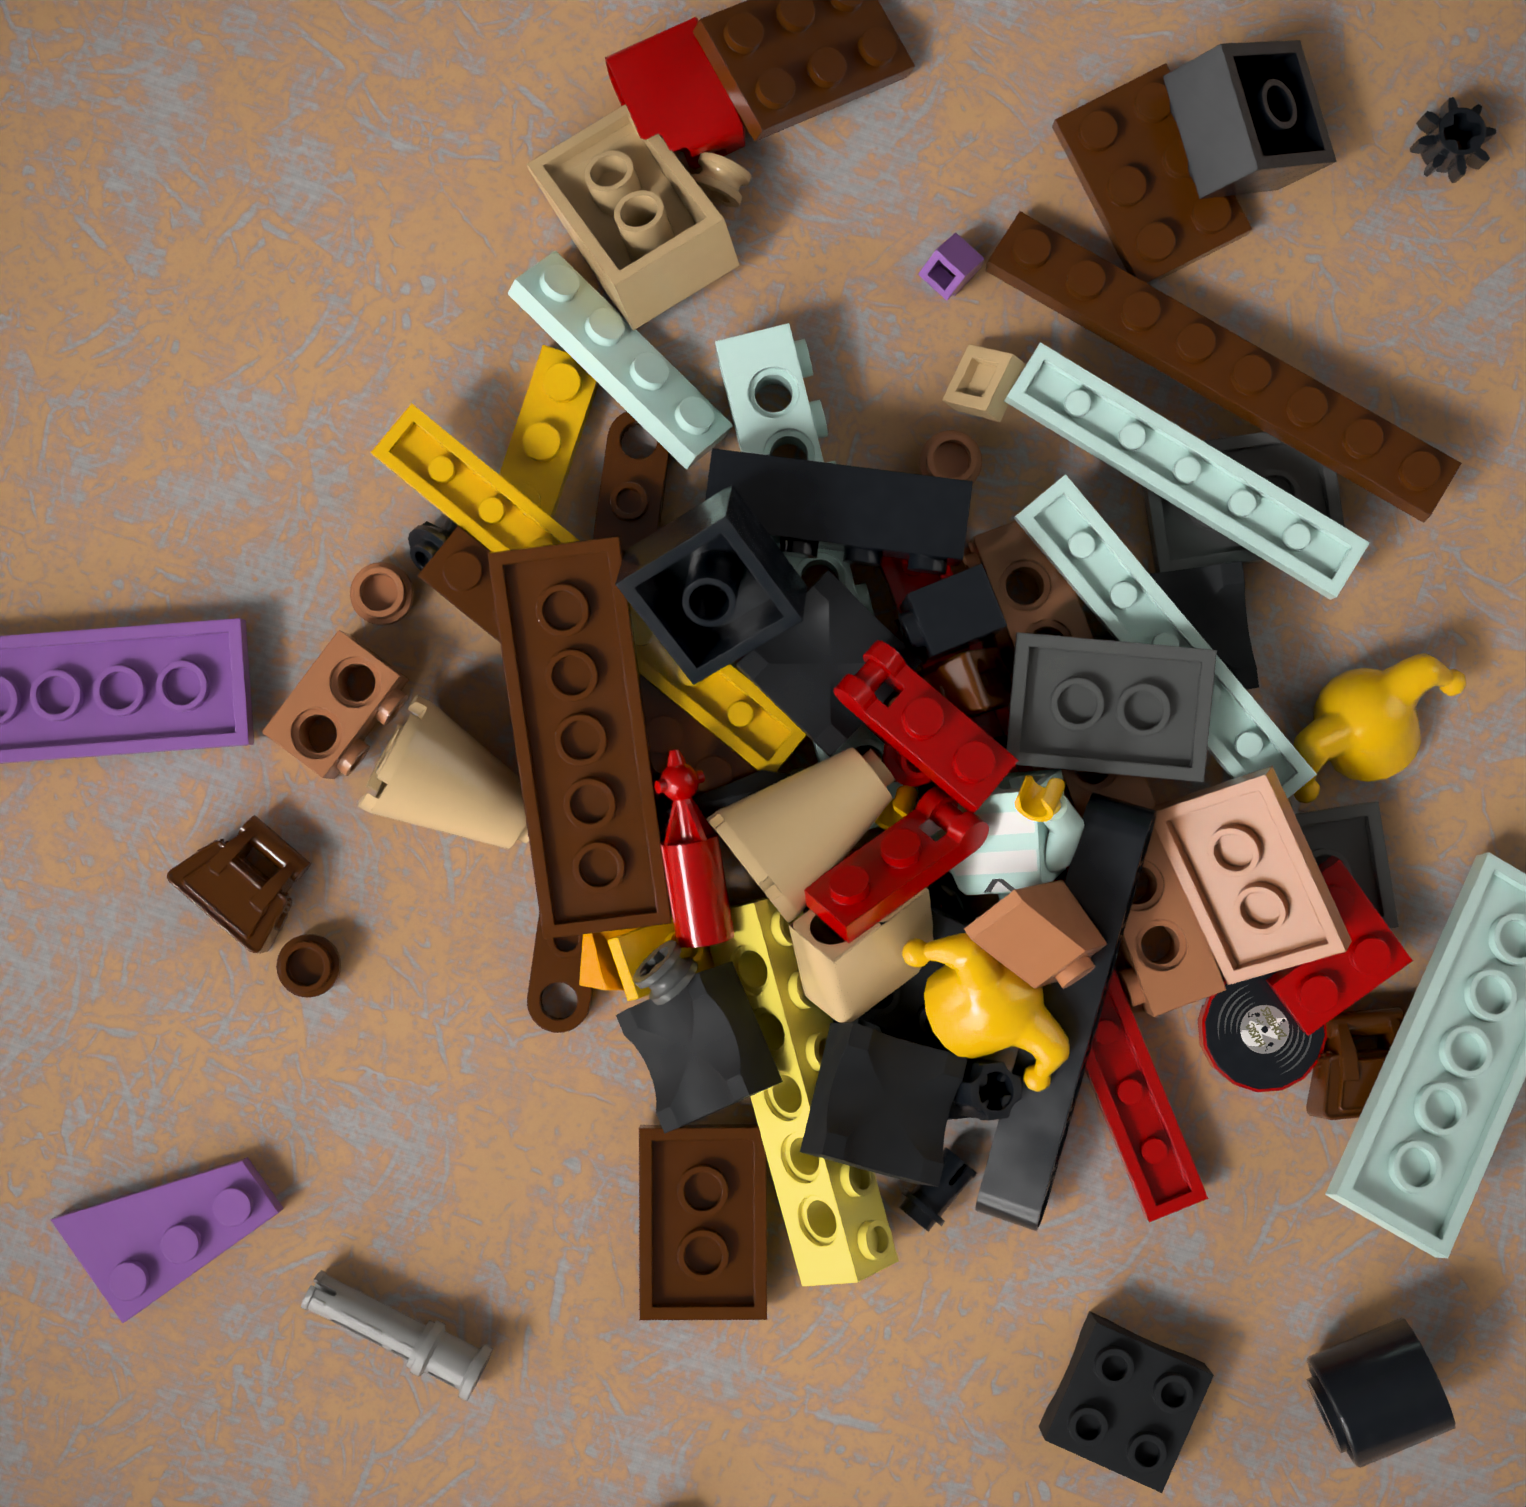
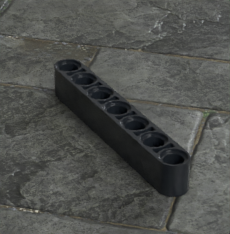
[975,792,1157,1231]

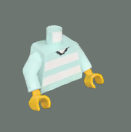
[875,769,1084,901]

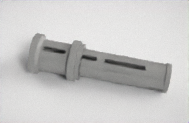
[301,1270,494,1401]

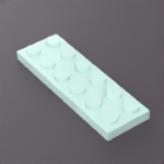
[1325,852,1526,1258]

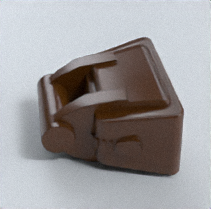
[888,647,1012,718]
[167,815,311,953]
[1306,1007,1404,1120]

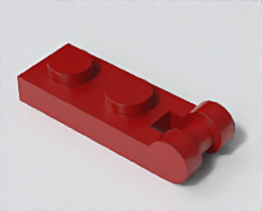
[833,640,1019,813]
[804,786,989,944]

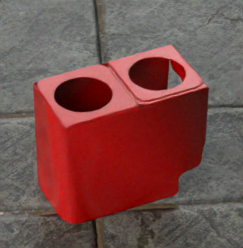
[605,17,746,169]

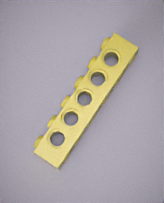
[709,897,899,1286]

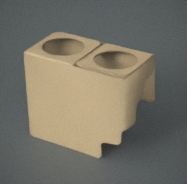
[789,888,933,1023]

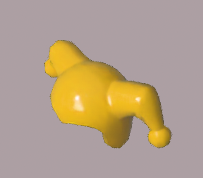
[1293,653,1467,803]
[902,933,1070,1092]

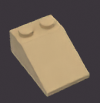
[526,104,740,331]

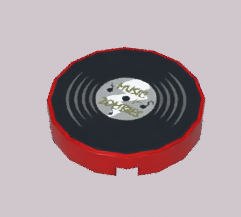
[1198,971,1327,1092]

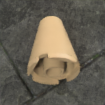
[358,694,529,849]
[707,747,895,923]

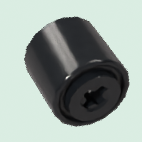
[1307,1318,1455,1468]

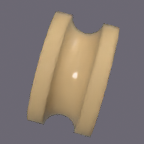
[691,152,752,208]

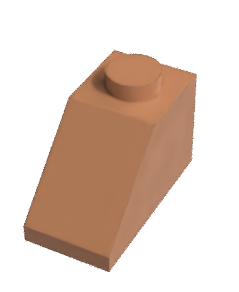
[964,880,1107,989]

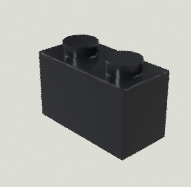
[894,564,1007,665]

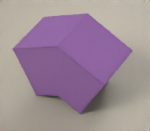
[918,232,984,301]

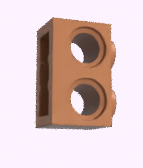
[262,630,410,779]

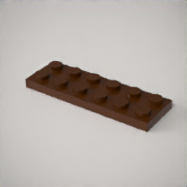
[488,536,673,939]

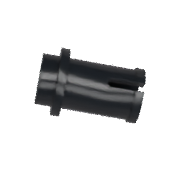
[899,1147,978,1232]

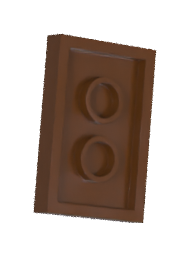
[693,0,915,142]
[1052,63,1252,285]
[639,1124,767,1320]

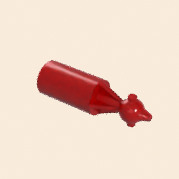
[654,749,735,948]

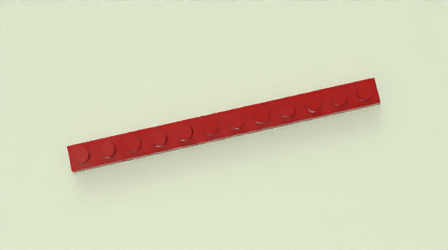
[879,557,1209,1223]

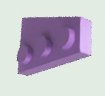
[51,1157,284,1323]

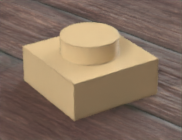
[942,344,1026,422]

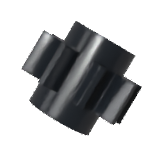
[1410,97,1496,183]

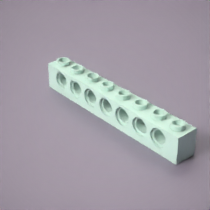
[715,323,920,829]

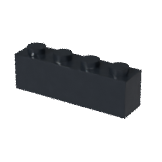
[705,448,973,575]

